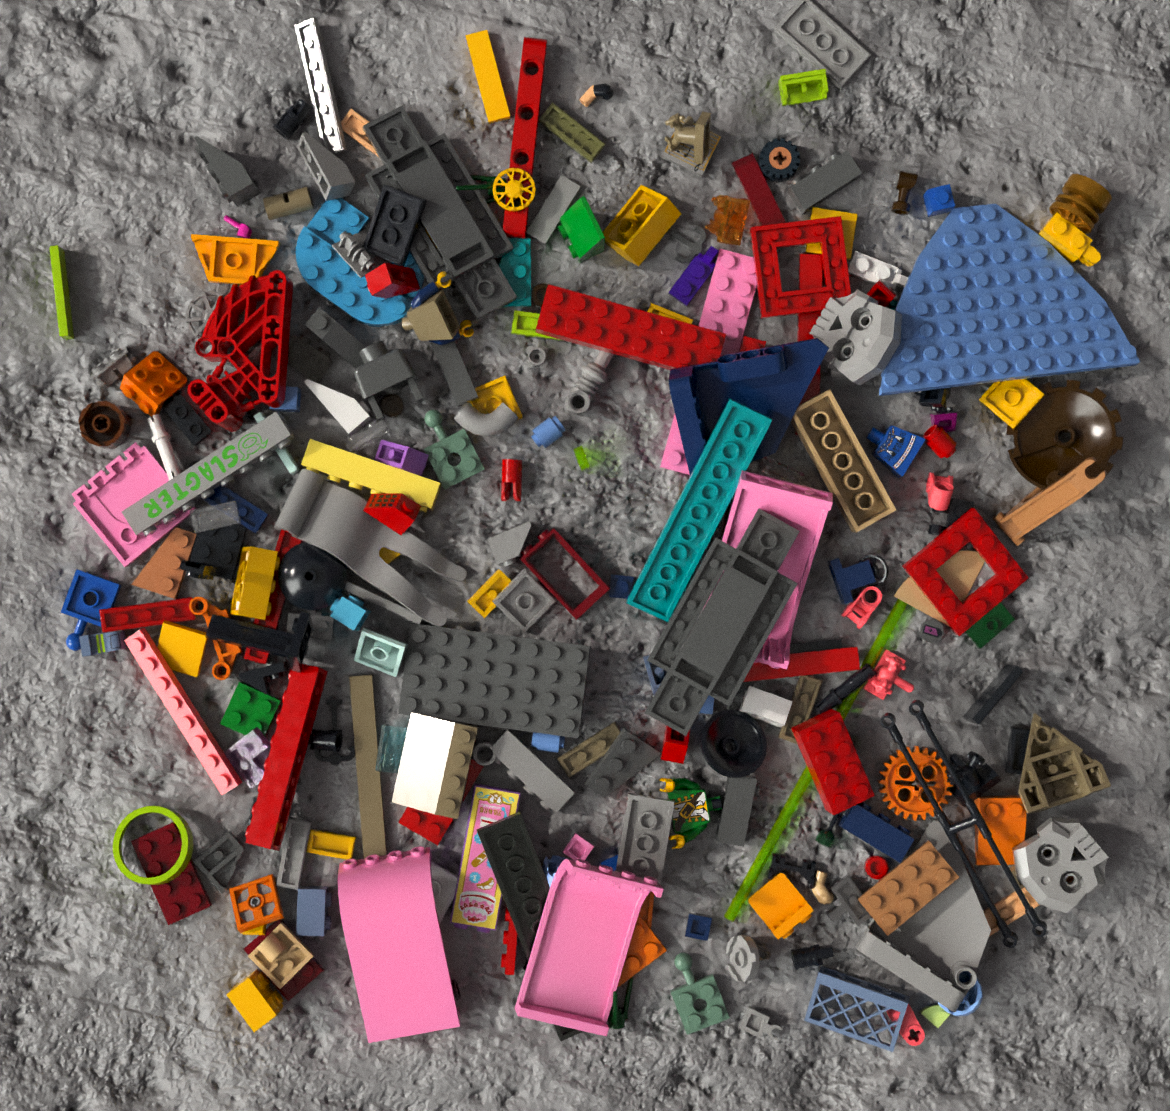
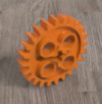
[877,745,953,821]

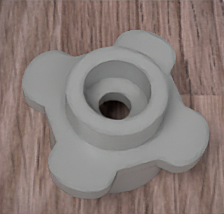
[525,346,548,368]

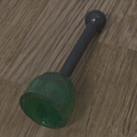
[815,813,840,848]

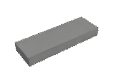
[526,175,581,246]

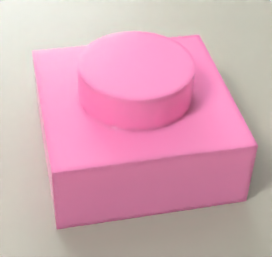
[562,832,594,861]

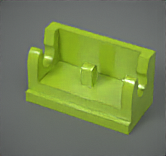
[778,69,828,106]

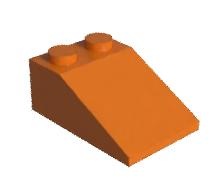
[974,795,1027,865]

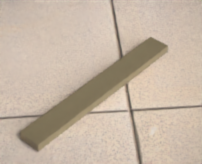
[349,674,387,859]

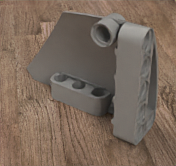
[856,820,991,1012]

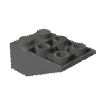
[194,136,260,207]

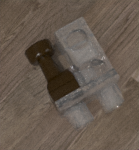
[866,149,920,215]

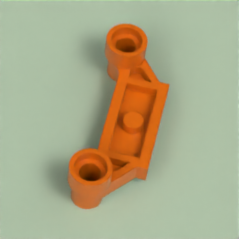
[189,597,242,680]

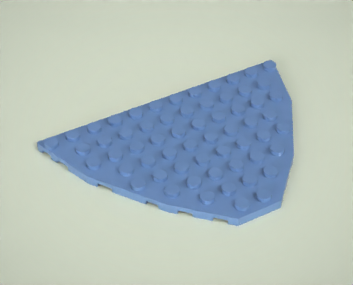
[879,204,1140,396]

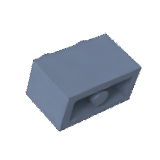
[296,886,332,936]

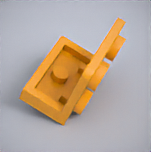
[748,872,814,940]

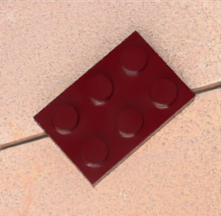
[244,919,324,1001]

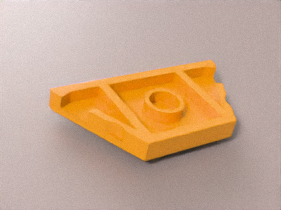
[191,234,280,285]

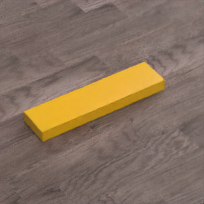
[465,30,510,124]

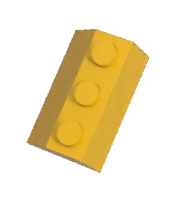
[602,185,681,266]
[229,546,280,620]

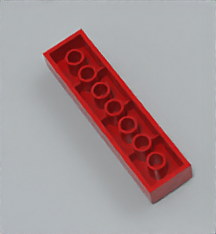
[535,284,726,370]

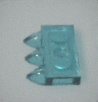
[375,725,408,773]

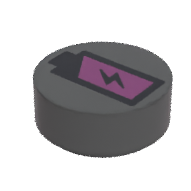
[920,620,944,643]

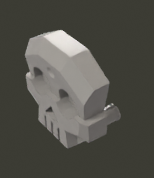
[809,289,902,386]
[1012,817,1109,913]

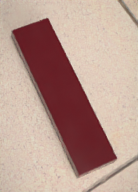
[732,153,786,226]

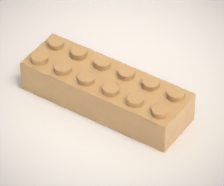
[791,389,896,533]

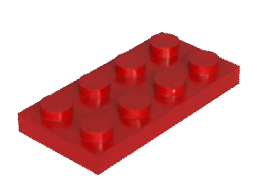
[398,758,484,846]

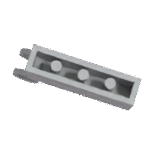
[473,729,575,813]

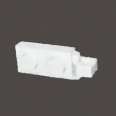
[848,251,908,290]

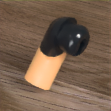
[579,83,614,107]

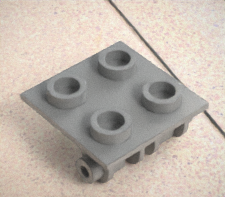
[332,229,393,278]

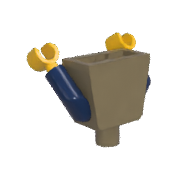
[402,271,474,345]

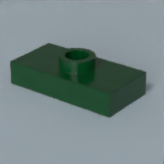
[965,602,1015,649]

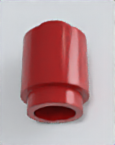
[923,424,957,458]

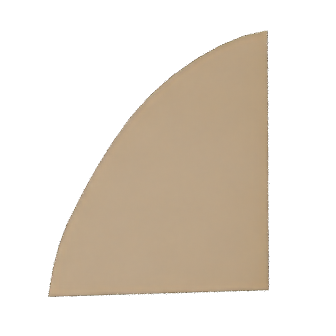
[894,551,985,627]

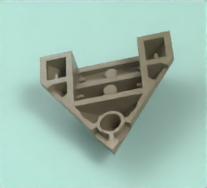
[1018,713,1111,814]

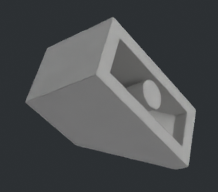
[487,521,532,567]

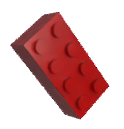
[791,709,875,815]

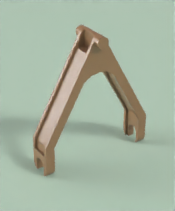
[993,449,1118,546]

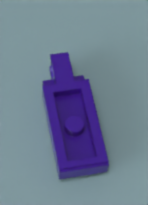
[668,246,719,307]

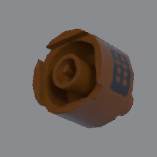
[78,401,131,449]

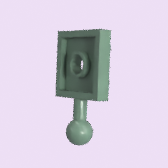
[424,410,485,490]
[670,952,730,1035]

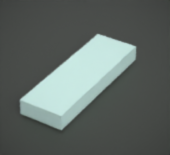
[253,412,300,475]

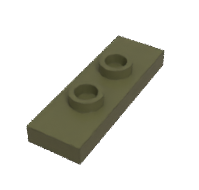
[538,102,606,164]

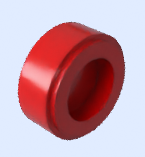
[864,855,888,879]

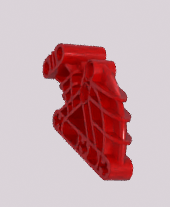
[187,270,293,432]

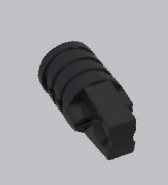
[273,99,311,140]
[308,729,343,752]
[791,944,834,970]

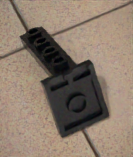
[180,516,247,580]
[205,611,313,673]

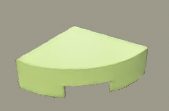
[920,1005,950,1028]

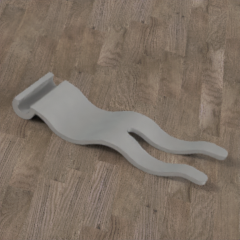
[274,469,467,627]

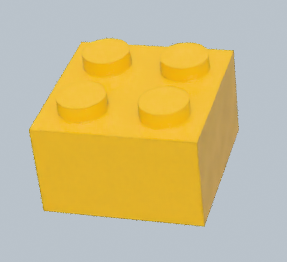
[226,969,284,1032]

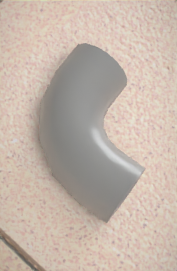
[454,402,518,437]

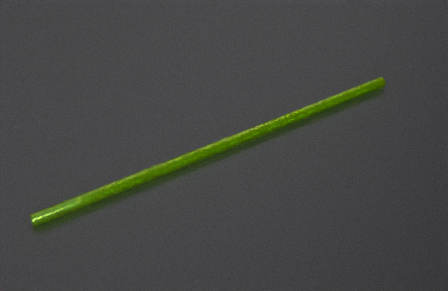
[724,599,908,922]

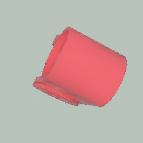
[926,472,954,511]
[841,586,882,629]
[886,1003,925,1046]

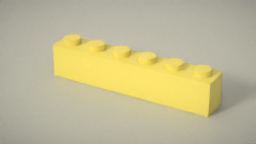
[301,439,441,513]

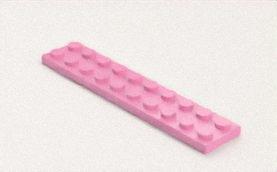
[660,249,757,475]

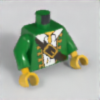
[660,778,722,849]

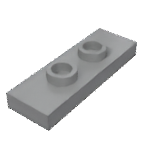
[276,817,312,890]

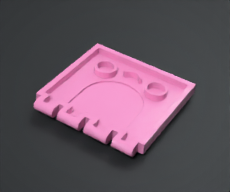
[72,442,197,567]

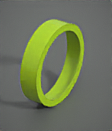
[113,806,193,885]

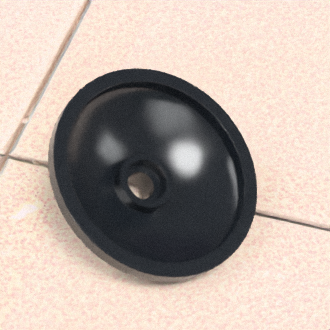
[278,542,347,610]
[700,710,767,778]

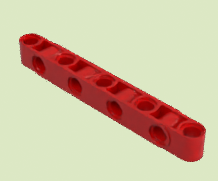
[503,37,547,239]

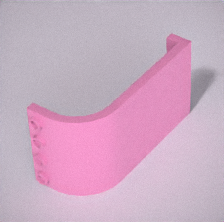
[703,470,833,669]
[338,846,460,1043]
[515,859,664,1037]

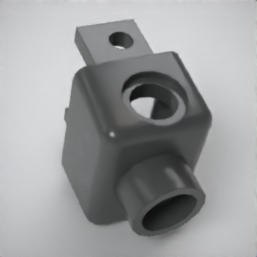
[354,341,425,422]

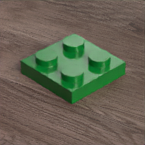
[220,682,282,743]

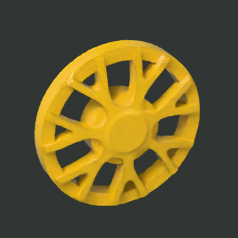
[493,168,536,211]

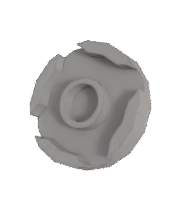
[726,935,771,982]

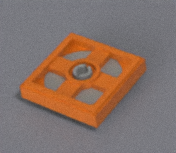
[229,874,284,933]

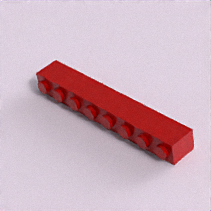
[245,664,328,851]

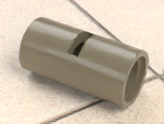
[263,187,314,220]

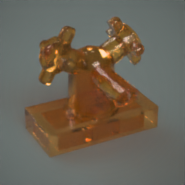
[705,195,751,246]

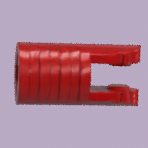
[501,459,523,501]

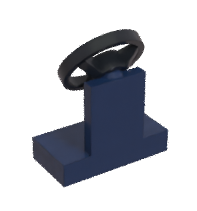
[827,554,889,604]

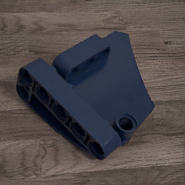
[669,338,829,475]

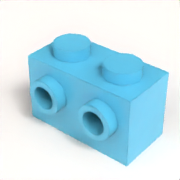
[330,595,371,631]

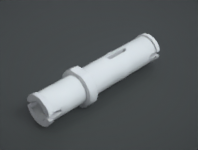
[147,414,181,481]

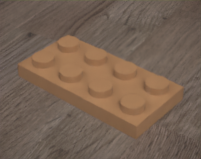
[857,840,959,936]

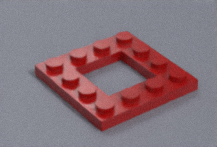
[750,216,851,319]
[902,508,1029,636]

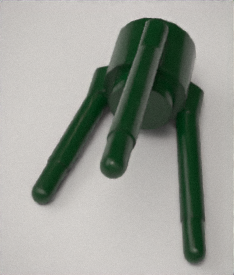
[456,175,506,204]
[607,977,633,1029]

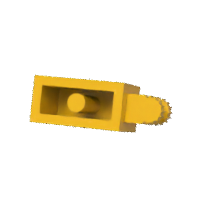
[1038,213,1101,267]

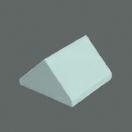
[354,628,408,677]

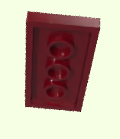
[131,822,212,925]

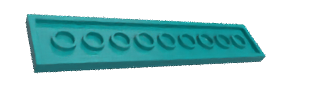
[626,398,772,622]

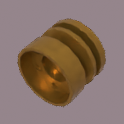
[1049,174,1112,234]

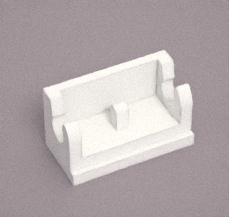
[739,686,793,728]

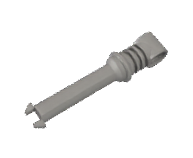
[565,296,642,414]

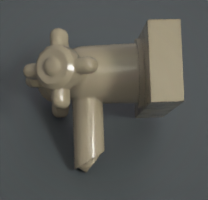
[665,111,711,164]

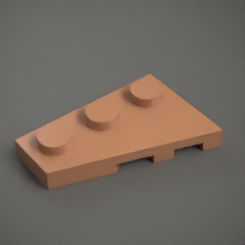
[131,527,197,599]

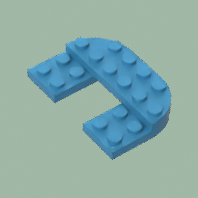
[296,198,425,327]

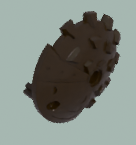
[1006,380,1123,490]

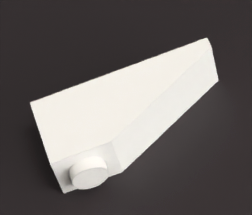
[304,379,372,436]

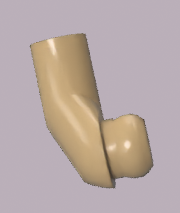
[812,870,834,905]

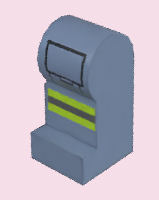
[79,630,127,657]

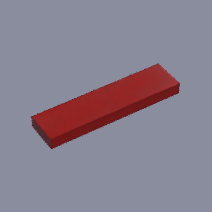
[99,597,196,633]

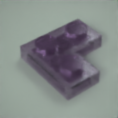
[224,727,270,789]

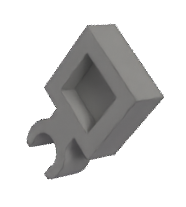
[739,1006,782,1040]

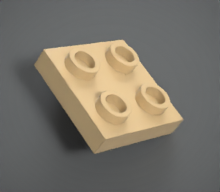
[248,922,314,989]

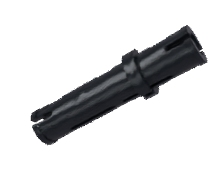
[814,662,877,714]

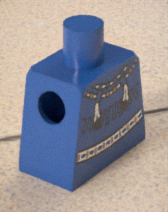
[866,425,926,478]

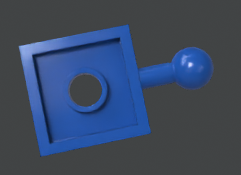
[61,569,121,651]

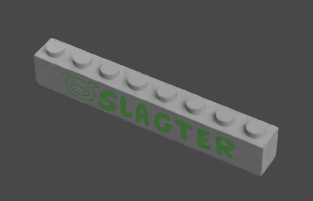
[122,412,295,537]

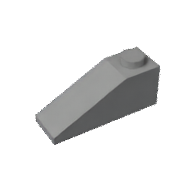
[297,132,355,201]

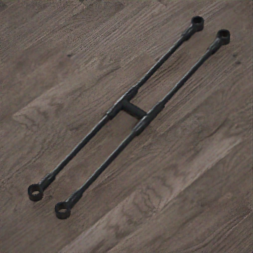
[880,700,1047,948]

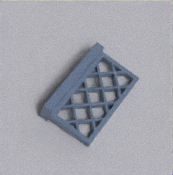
[804,966,910,1052]

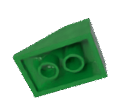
[558,196,605,263]

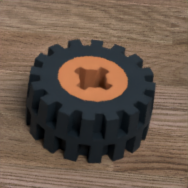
[758,138,800,182]

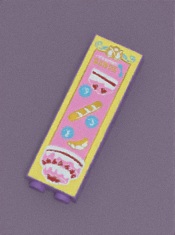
[450,783,520,933]

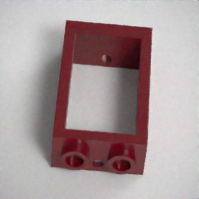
[520,528,610,620]

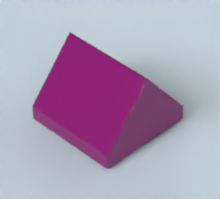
[930,411,957,432]

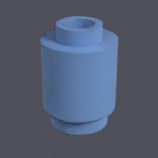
[531,416,566,448]
[531,732,565,753]

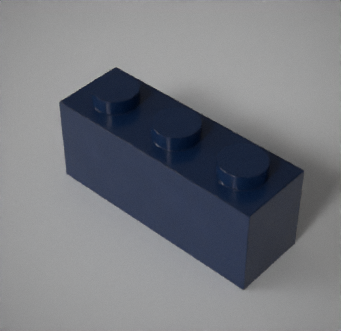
[838,802,915,863]

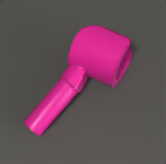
[224,215,252,239]

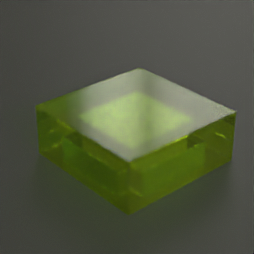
[573,446,590,472]

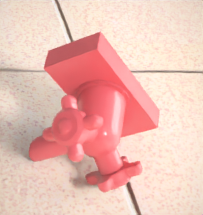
[862,649,914,700]

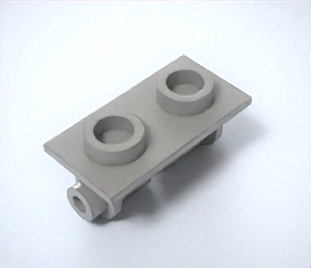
[91,347,137,389]

